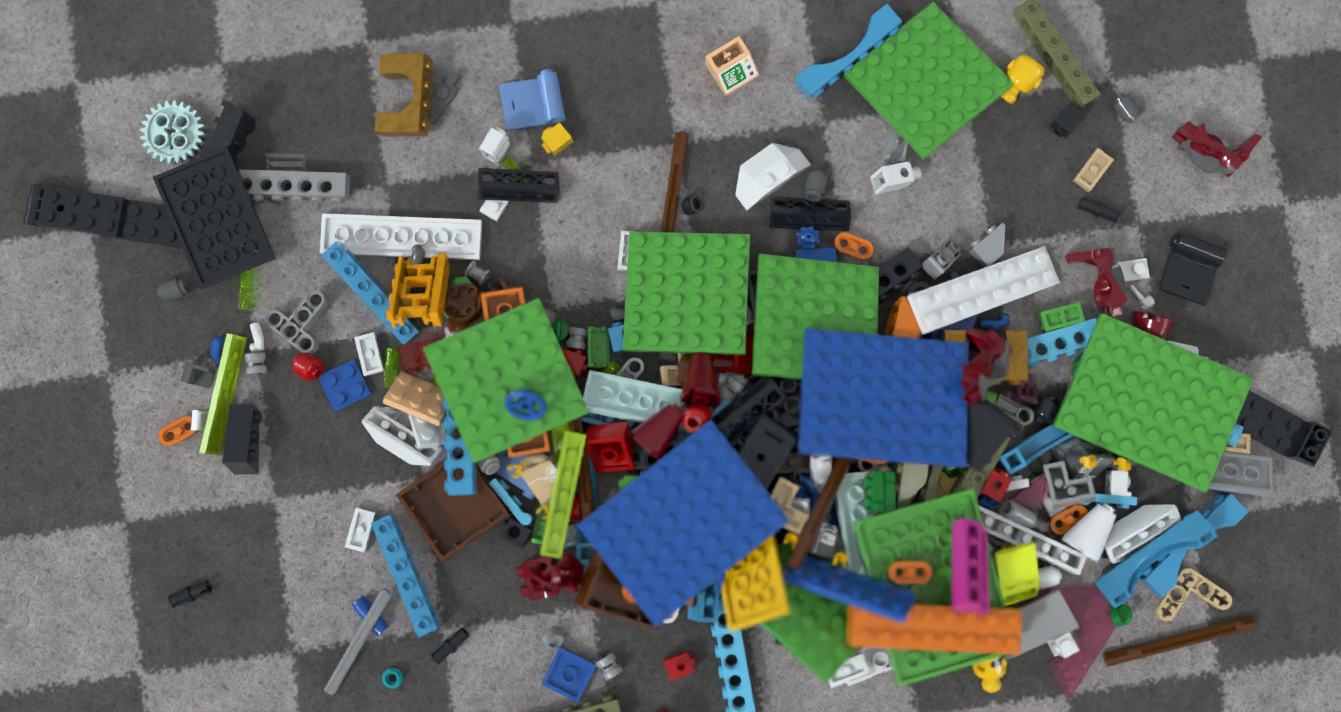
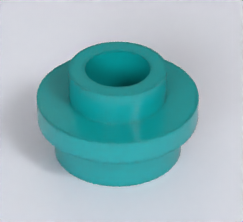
[382,667,403,689]

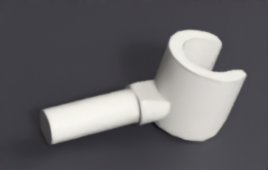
[1129,285,1155,309]

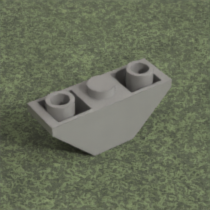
[922,239,962,280]

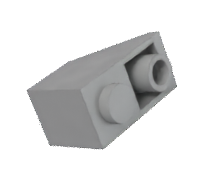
[969,223,1005,268]

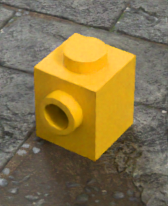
[541,122,573,156]

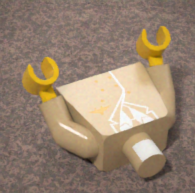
[507,454,558,519]

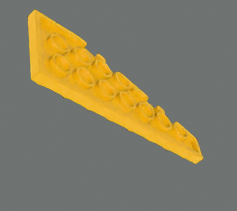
[722,534,791,632]

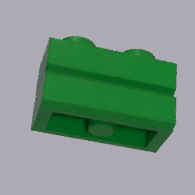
[863,471,896,516]

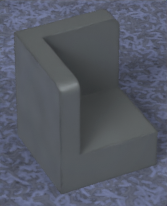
[180,362,216,389]

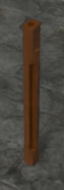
[661,132,689,233]
[568,369,596,520]
[788,457,853,570]
[1103,615,1256,667]

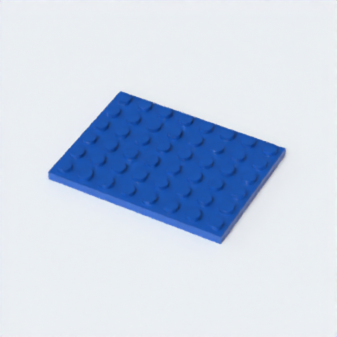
[798,328,969,468]
[577,420,790,627]

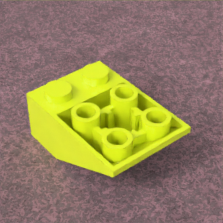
[993,542,1040,606]

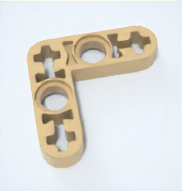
[1155,568,1232,621]

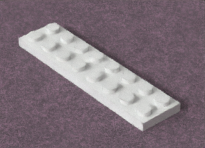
[320,214,482,261]
[907,246,1060,335]

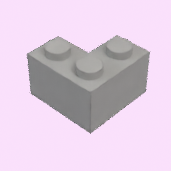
[1043,461,1096,509]

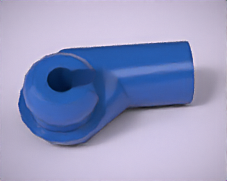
[981,313,1010,329]
[210,337,225,368]
[976,494,999,511]

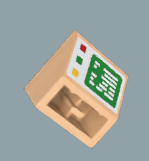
[705,36,759,96]

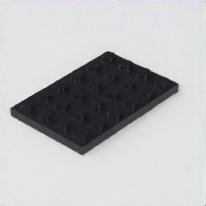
[153,146,276,289]

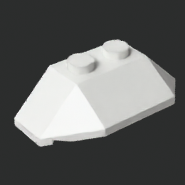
[735,143,811,211]
[362,406,442,466]
[1105,505,1182,563]

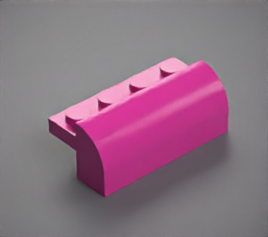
[952,518,989,615]

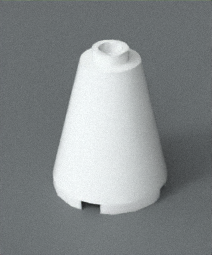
[1062,503,1116,562]

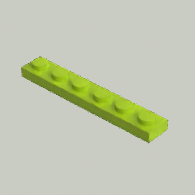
[199,333,247,455]
[540,431,586,558]

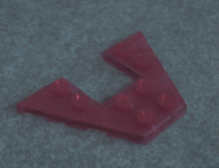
[1013,587,1117,700]

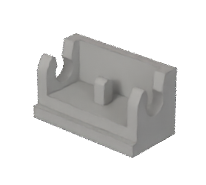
[881,126,908,164]

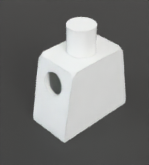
[870,162,921,195]

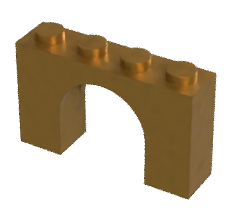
[375,53,434,137]
[941,330,1028,385]

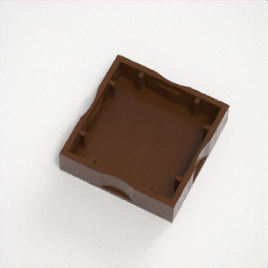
[396,449,512,563]
[574,548,656,631]

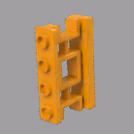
[386,253,451,328]

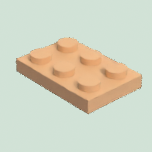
[383,371,447,426]

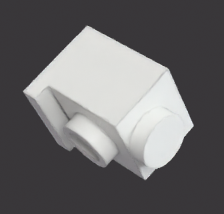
[1105,467,1131,496]
[1047,632,1080,658]

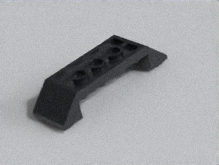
[1235,390,1333,467]

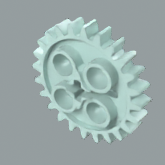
[140,100,207,165]

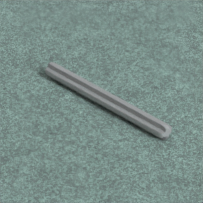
[324,588,392,695]

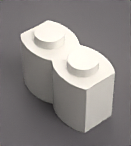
[478,127,510,165]

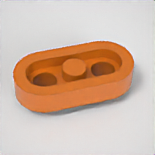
[834,232,873,261]
[159,416,198,446]
[1048,504,1088,535]
[888,561,932,583]

